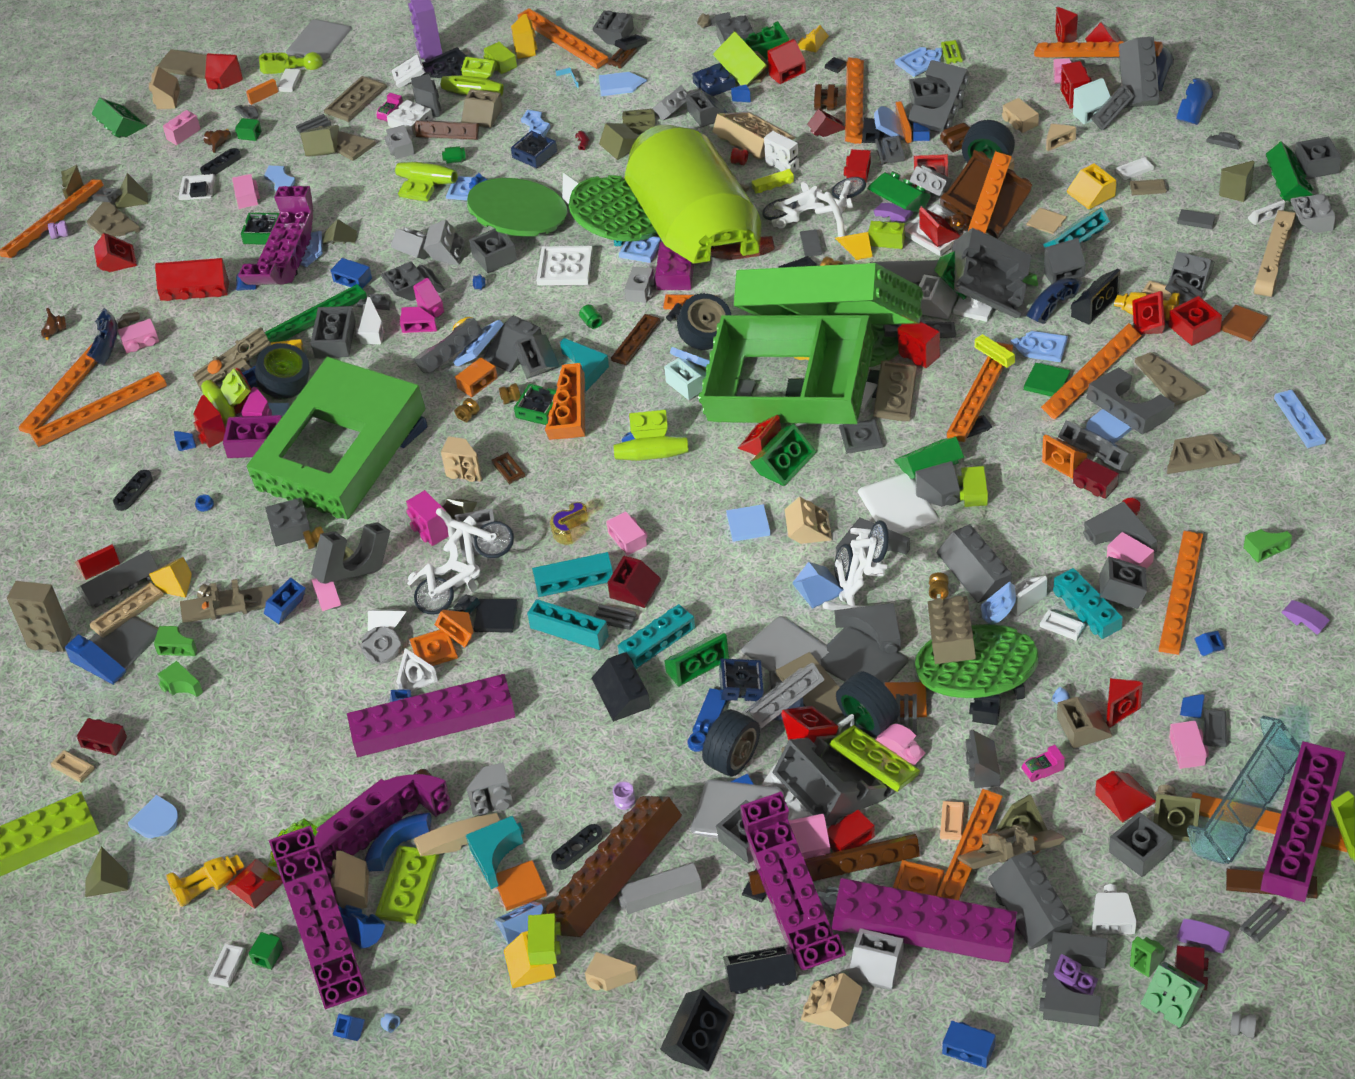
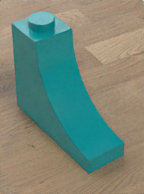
[560,338,609,393]
[466,816,524,889]

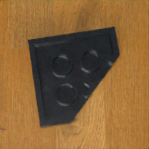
[422,47,467,78]

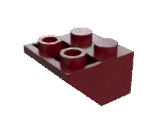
[607,555,661,608]

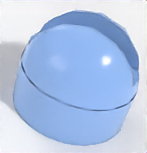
[1052,687,1070,704]
[381,1013,400,1033]

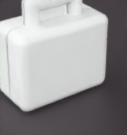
[858,473,939,534]

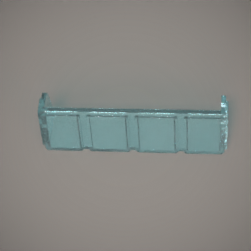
[1187,716,1300,864]

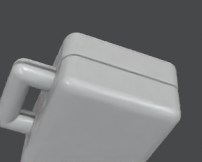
[286,19,352,60]
[741,616,829,671]
[690,774,785,839]

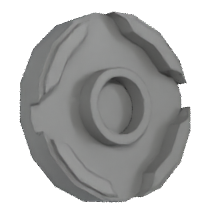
[361,627,401,664]

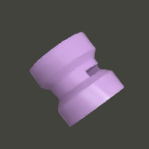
[48,220,68,240]
[613,781,635,810]

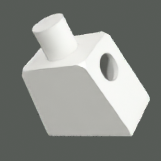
[1092,884,1136,934]

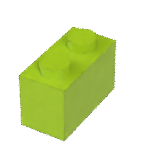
[483,41,517,74]
[868,221,905,249]
[958,466,988,507]
[528,913,561,965]

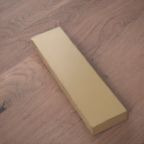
[90,583,164,638]

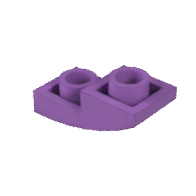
[873,203,913,223]
[1281,600,1330,635]
[1177,918,1231,953]
[1053,954,1098,995]

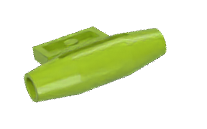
[440,57,504,96]
[395,162,458,202]
[201,368,251,430]
[613,410,689,461]

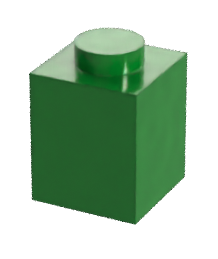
[235,118,262,141]
[249,932,284,970]

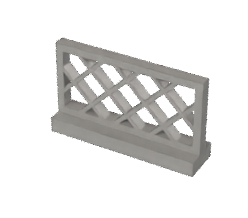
[742,663,824,729]

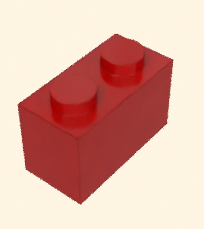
[844,149,871,183]
[827,810,875,852]

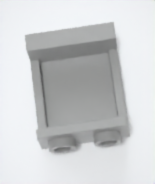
[909,165,953,196]

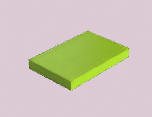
[713,31,767,86]

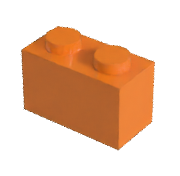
[455,357,498,397]

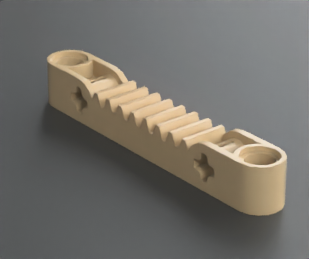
[1254,210,1296,297]

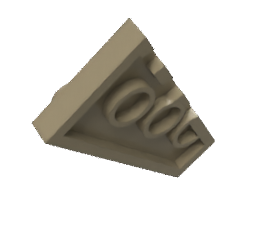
[318,126,376,161]
[1135,352,1206,407]

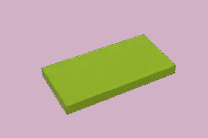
[830,725,920,792]
[375,845,439,924]

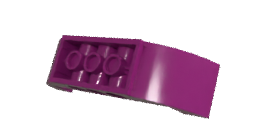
[238,186,313,285]
[315,774,452,896]
[740,791,846,970]
[269,825,367,1010]

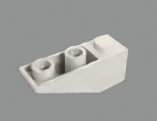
[356,297,384,344]

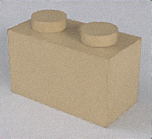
[1002,98,1039,133]

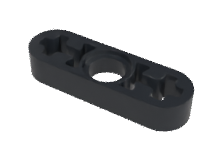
[200,148,241,175]
[113,470,153,511]
[551,824,603,870]

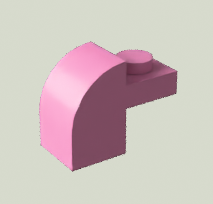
[1053,58,1071,84]
[312,578,341,611]
[875,724,925,765]

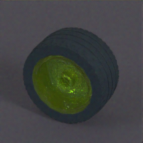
[255,343,310,399]

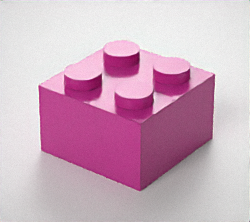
[406,490,449,546]

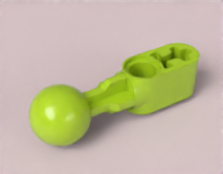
[259,52,323,74]

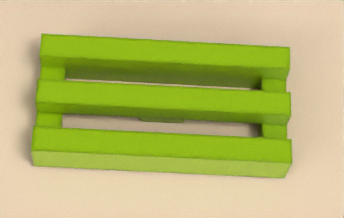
[941,40,962,64]

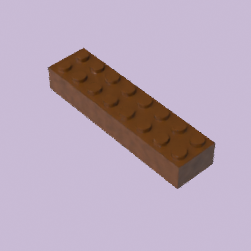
[543,796,682,938]

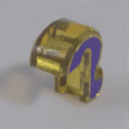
[550,502,588,545]

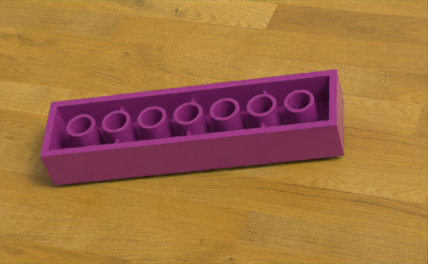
[347,674,516,758]
[1260,741,1346,903]
[832,878,1017,963]

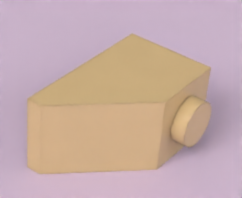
[585,952,638,991]

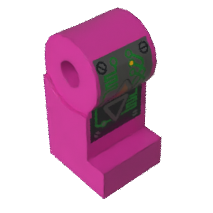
[377,93,403,122]
[1021,744,1065,782]

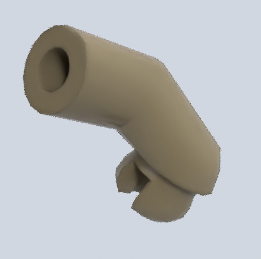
[117,312,140,329]

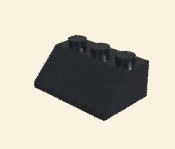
[1070,269,1121,325]
[591,652,651,722]
[723,945,797,994]
[660,989,734,1071]

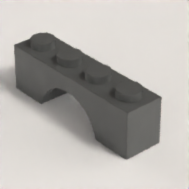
[413,318,484,373]
[1058,420,1137,472]

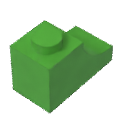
[1243,529,1292,563]
[154,626,197,656]
[157,661,203,697]
[1130,936,1165,978]

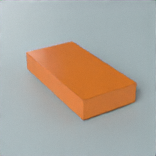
[246,78,278,105]

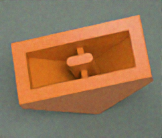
[434,610,474,647]

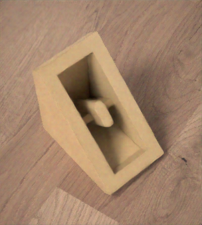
[1046,123,1076,151]

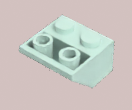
[1073,78,1111,124]
[664,358,706,400]

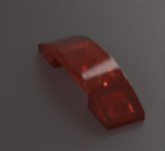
[711,236,775,260]

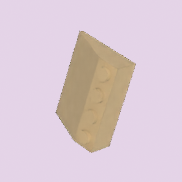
[712,112,795,159]

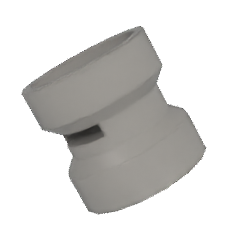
[1230,1012,1256,1039]

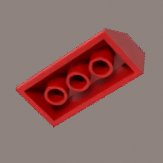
[155,258,229,301]

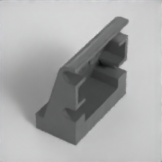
[952,228,1032,318]
[772,735,896,826]

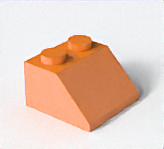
[1042,434,1087,479]

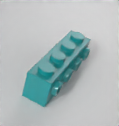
[1043,207,1110,248]
[532,552,613,598]
[1053,568,1123,639]
[527,599,609,650]
[618,604,695,669]

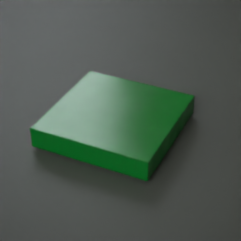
[1024,362,1070,397]

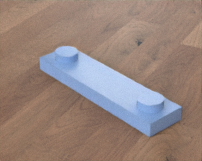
[1274,390,1326,448]

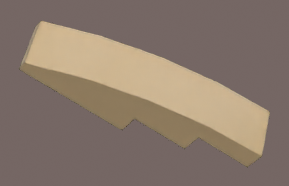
[414,813,500,856]

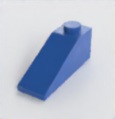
[65,634,127,685]

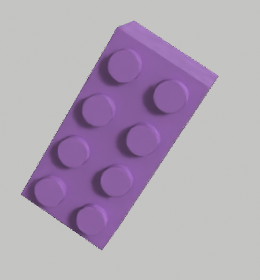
[408,0,442,61]

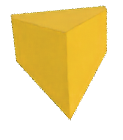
[797,25,829,53]
[835,232,872,260]
[149,557,192,598]

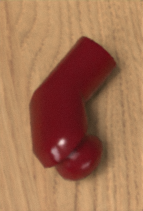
[575,131,590,150]

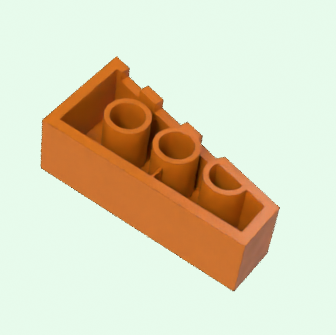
[545,363,585,440]

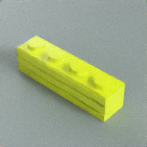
[751,169,794,194]
[975,334,1015,368]

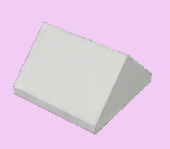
[1011,576,1047,616]

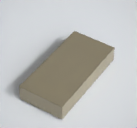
[1129,179,1166,196]

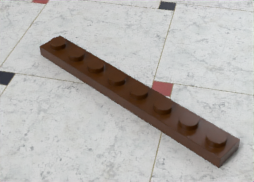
[748,834,920,895]

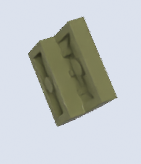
[622,109,655,134]

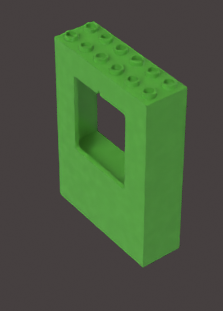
[734,263,923,325]
[699,315,875,424]
[246,357,426,520]

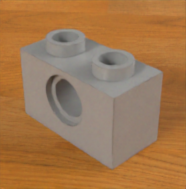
[652,85,688,120]
[385,125,414,159]
[624,266,656,303]

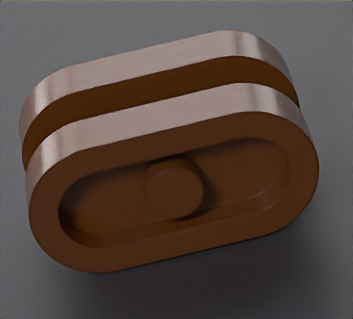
[814,84,838,111]
[940,123,970,152]

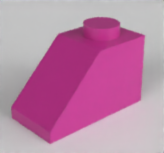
[413,278,444,317]
[400,306,437,333]
[241,387,272,417]

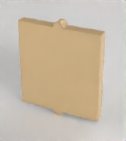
[1026,208,1066,234]

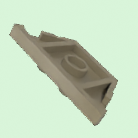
[87,202,141,237]
[1167,434,1240,474]

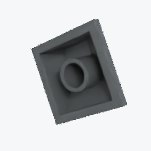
[915,461,960,507]

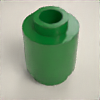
[442,146,466,164]
[579,304,603,329]

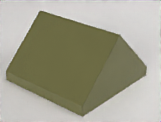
[599,123,639,160]
[300,125,339,157]
[1219,160,1255,202]
[1154,793,1201,842]

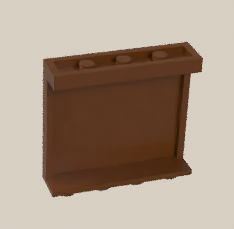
[940,150,1032,239]

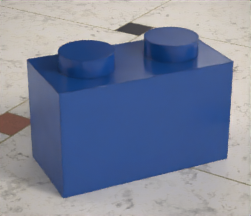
[331,258,372,289]
[264,577,306,624]
[942,1021,996,1068]

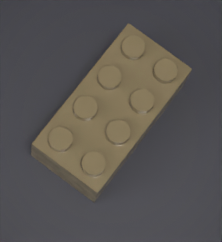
[7,581,72,653]
[927,596,976,664]

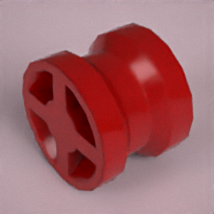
[730,147,749,166]

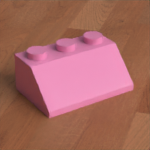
[789,814,830,859]

